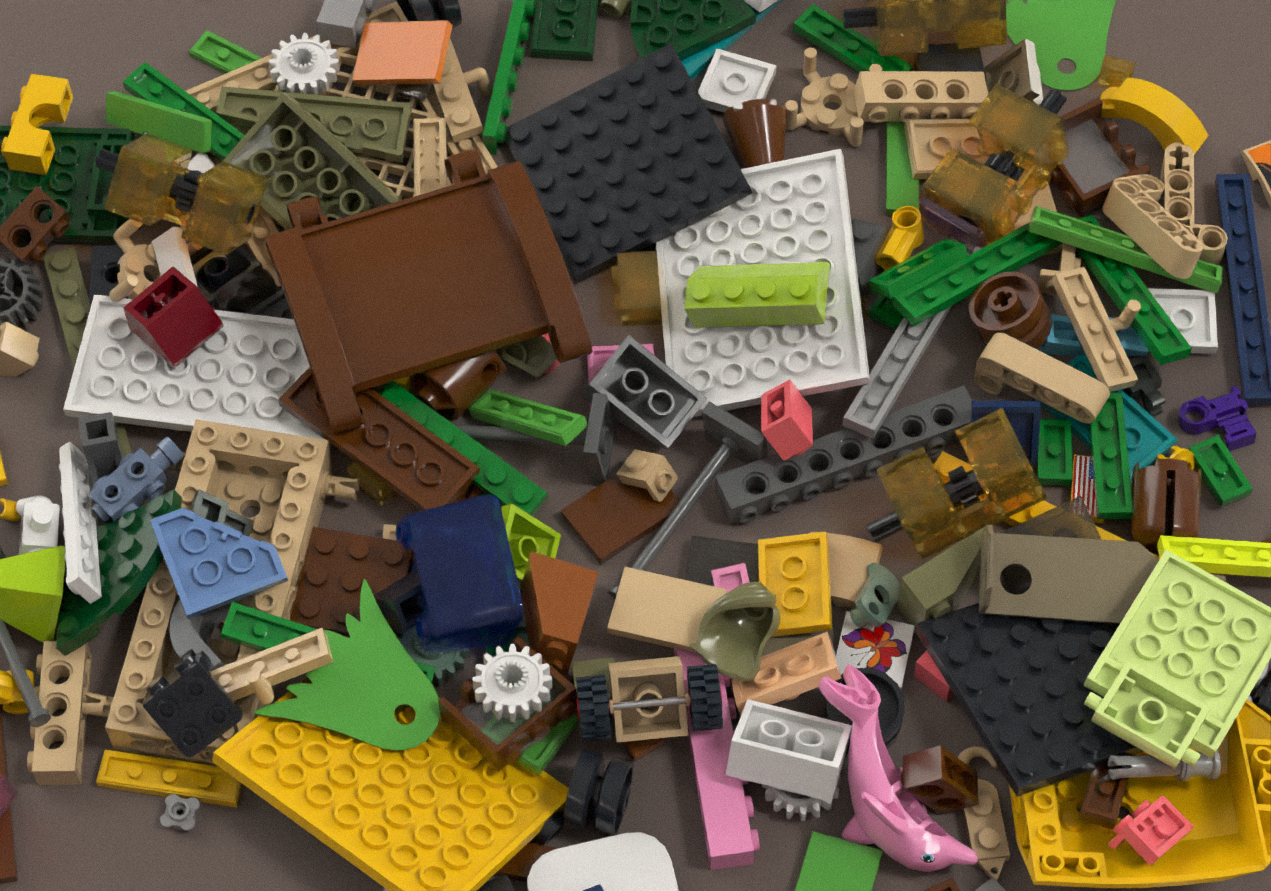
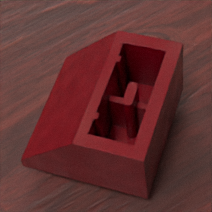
[123,266,224,368]

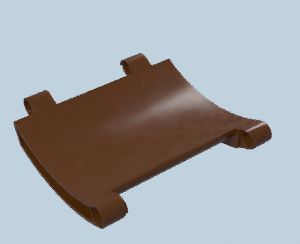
[264,148,593,434]

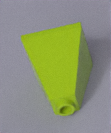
[0,546,66,643]

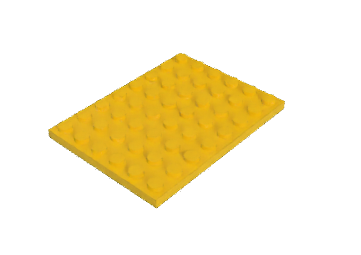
[212,677,569,891]

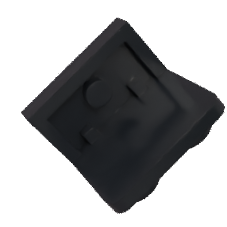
[142,650,243,757]

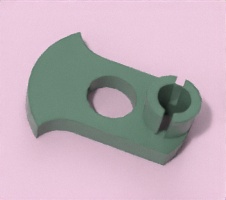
[850,563,900,628]

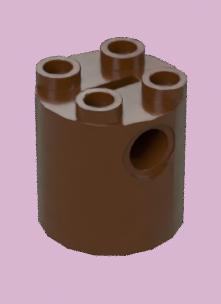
[410,349,507,420]

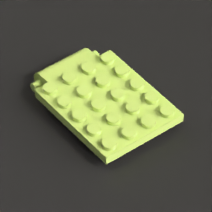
[1084,549,1271,769]

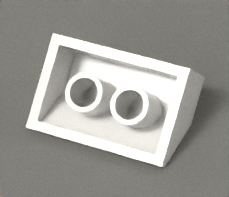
[726,699,852,802]

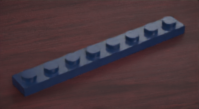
[1215,174,1271,405]

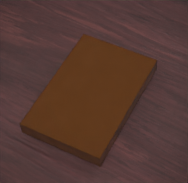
[561,475,680,565]

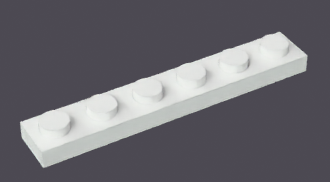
[59,441,102,604]

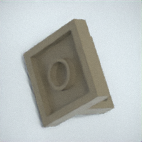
[984,39,1043,122]

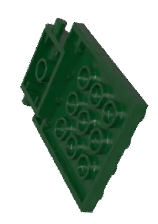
[0,125,163,243]

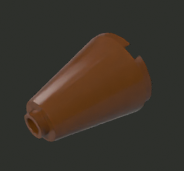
[723,99,787,169]

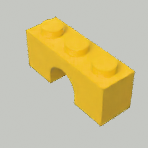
[1,74,74,175]

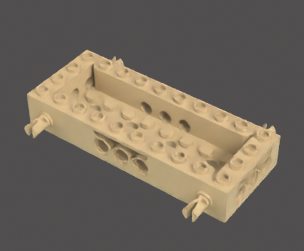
[82,419,360,766]

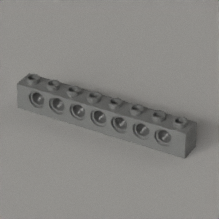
[715,385,972,525]

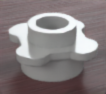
[160,794,200,831]

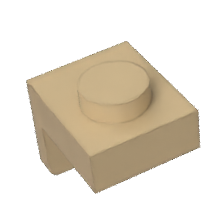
[1038,244,1081,296]
[616,449,678,502]

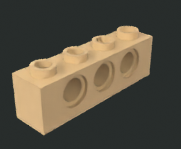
[853,71,990,123]
[27,641,92,786]

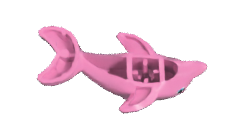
[819,663,978,872]

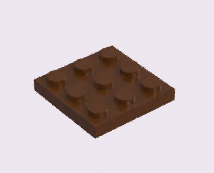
[290,527,415,637]

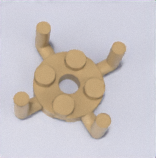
[785,48,882,147]
[109,215,203,301]

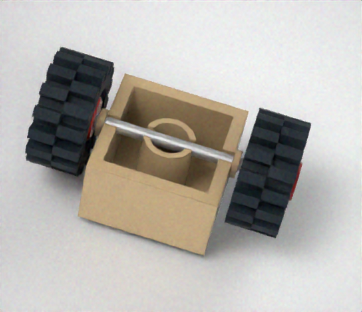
[576,656,723,742]

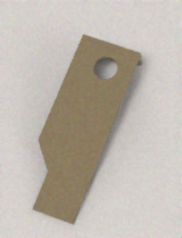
[979,525,1225,624]

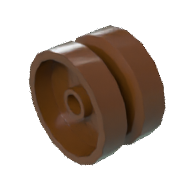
[968,272,1053,349]

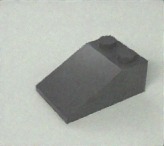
[580,335,708,450]

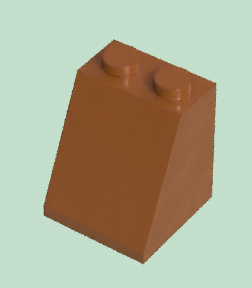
[520,551,599,675]

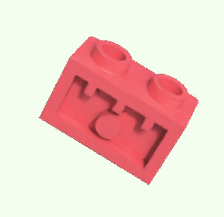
[1108,795,1194,866]

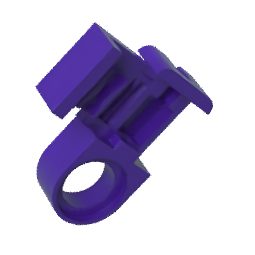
[1178,386,1257,452]

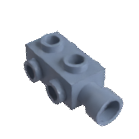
[89,436,185,523]

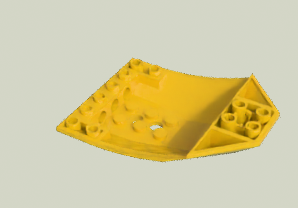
[1009,699,1271,888]

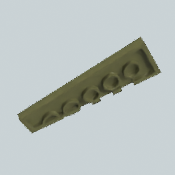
[216,86,412,163]

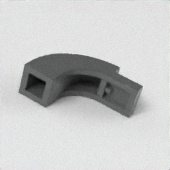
[78,412,124,526]
[169,598,240,671]

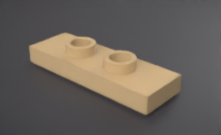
[413,118,447,196]

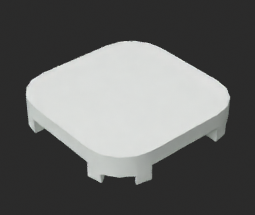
[527,832,679,891]

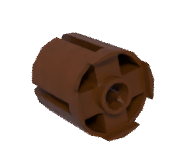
[1130,459,1202,554]

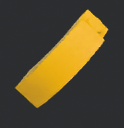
[1100,78,1209,155]

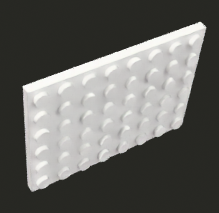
[656,149,870,417]

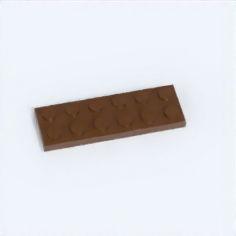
[278,367,480,521]

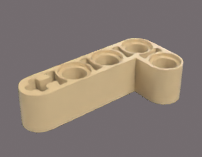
[1160,142,1228,265]
[1102,174,1203,279]
[974,333,1110,424]

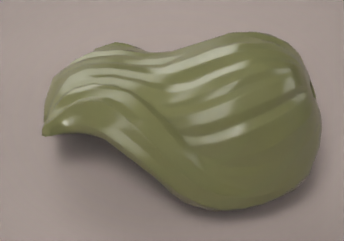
[689,581,781,682]

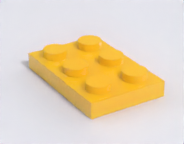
[758,531,832,637]

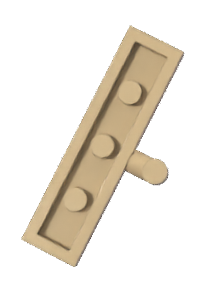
[433,39,493,143]
[1051,267,1141,392]
[209,628,333,705]

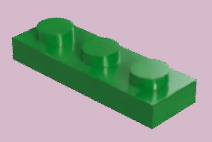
[868,239,968,299]

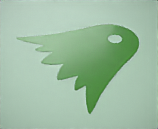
[995,0,1116,91]
[254,579,440,750]

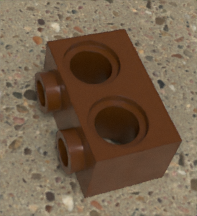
[0,186,72,266]
[901,745,979,815]

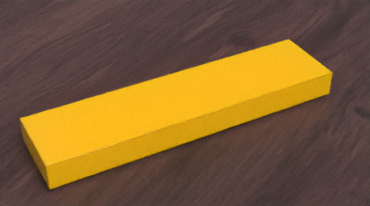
[96,749,243,808]

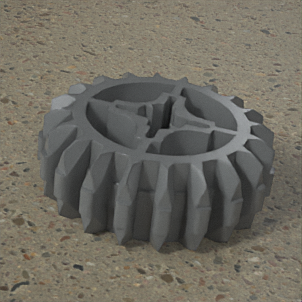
[0,255,44,330]

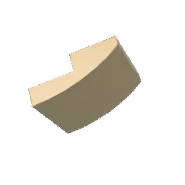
[810,532,883,607]

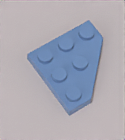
[150,508,288,619]

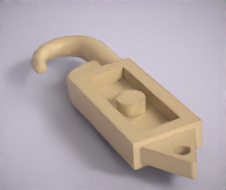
[958,746,1010,881]

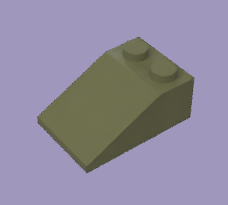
[897,527,985,637]

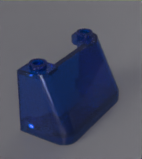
[396,495,523,651]

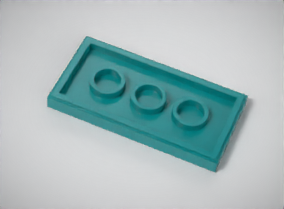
[1034,353,1178,483]

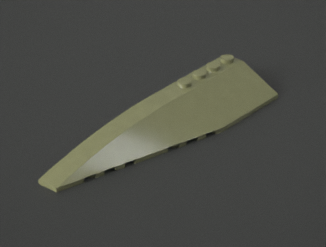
[219,93,557,378]

